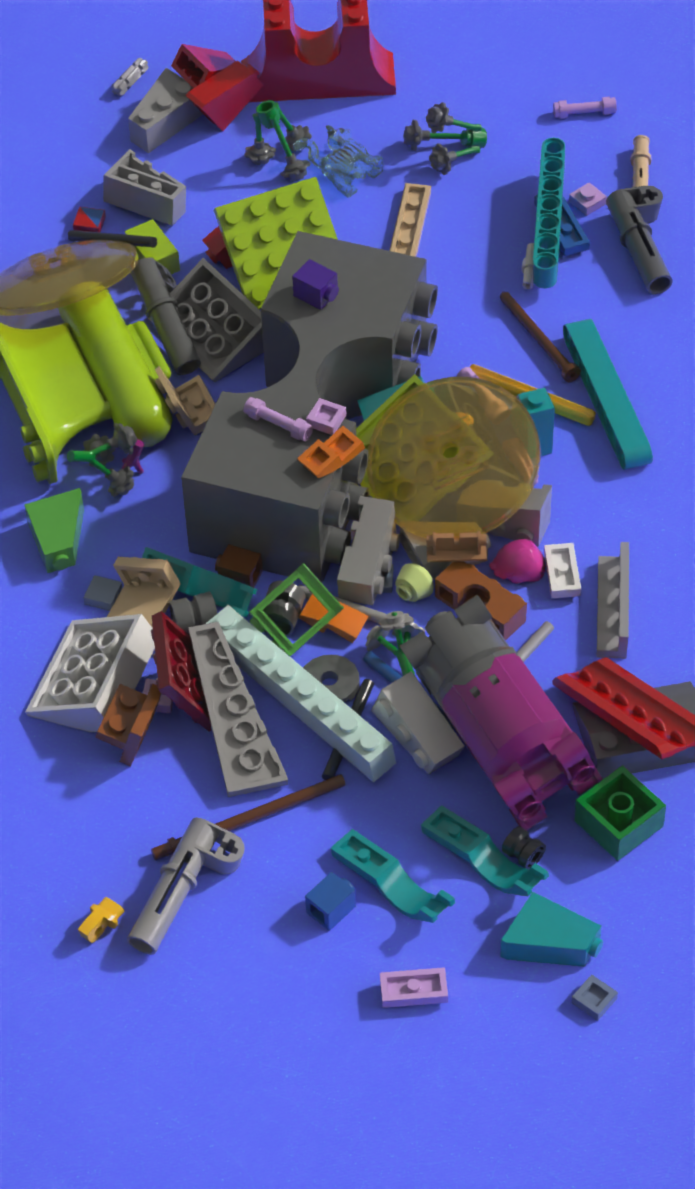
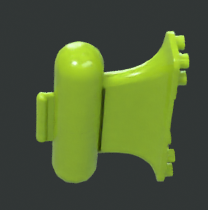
[0,279,173,484]

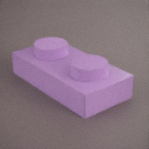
[380,967,448,1008]

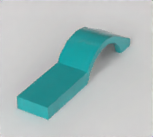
[142,547,258,617]
[421,805,549,897]
[330,829,455,923]

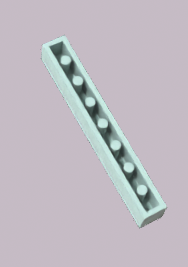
[206,605,396,782]

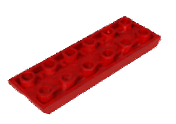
[552,657,695,759]

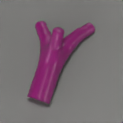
[122,440,144,474]

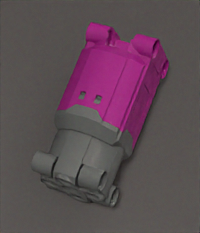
[399,595,603,830]

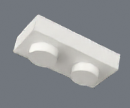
[544,543,581,599]

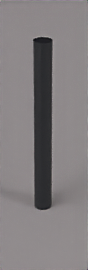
[68,230,157,248]
[321,679,374,780]

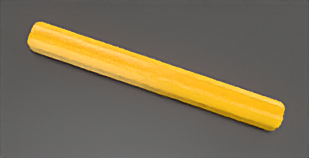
[470,364,596,426]

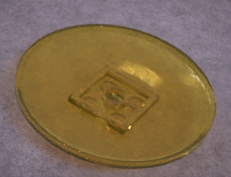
[0,240,139,316]
[367,377,541,538]

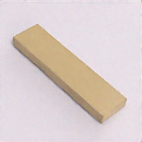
[389,183,431,257]

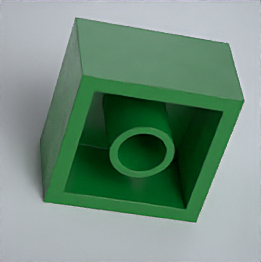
[574,765,666,861]

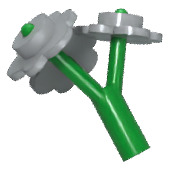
[365,611,425,676]

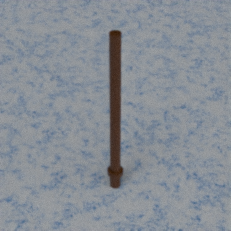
[151,774,346,861]

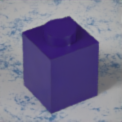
[292,259,339,310]

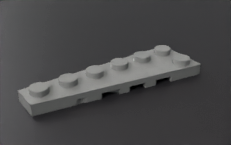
[188,622,288,797]

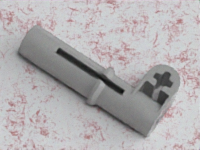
[127,817,245,955]

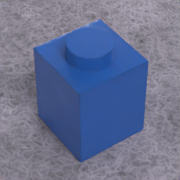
[305,871,356,931]

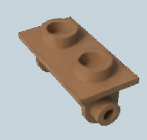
[426,531,487,562]

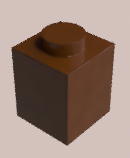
[215,544,262,588]

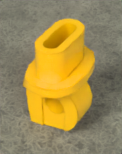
[77,897,124,943]

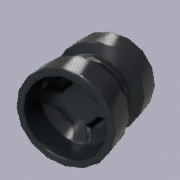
[501,826,546,869]

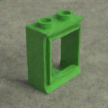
[249,563,344,656]

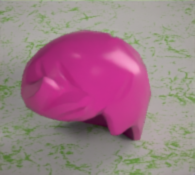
[489,539,546,584]

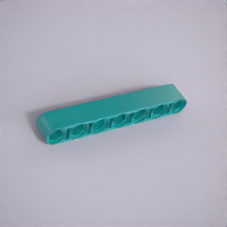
[533,137,565,289]
[563,318,653,470]

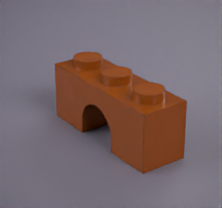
[435,561,527,640]

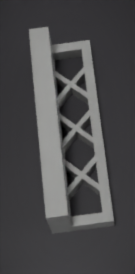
[596,542,629,659]

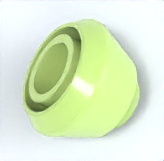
[395,563,434,602]

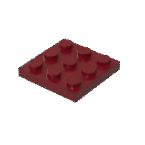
[151,611,212,732]

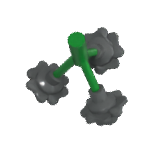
[67,423,138,497]

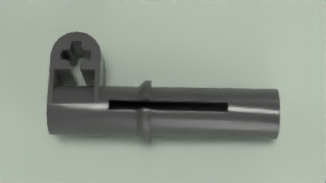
[606,185,673,294]
[129,258,201,375]

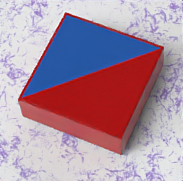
[73,207,106,232]

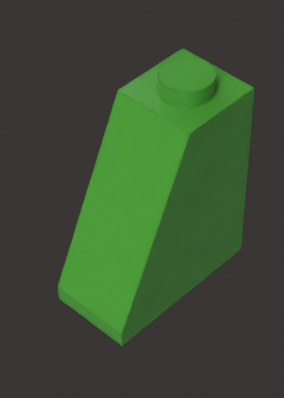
[24,488,84,573]

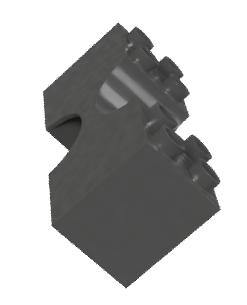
[181,231,438,583]

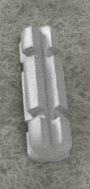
[111,57,149,97]

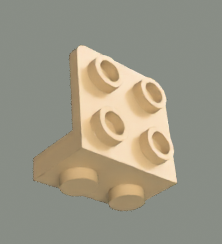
[155,366,216,436]
[107,556,181,628]

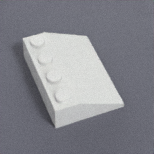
[25,614,155,732]

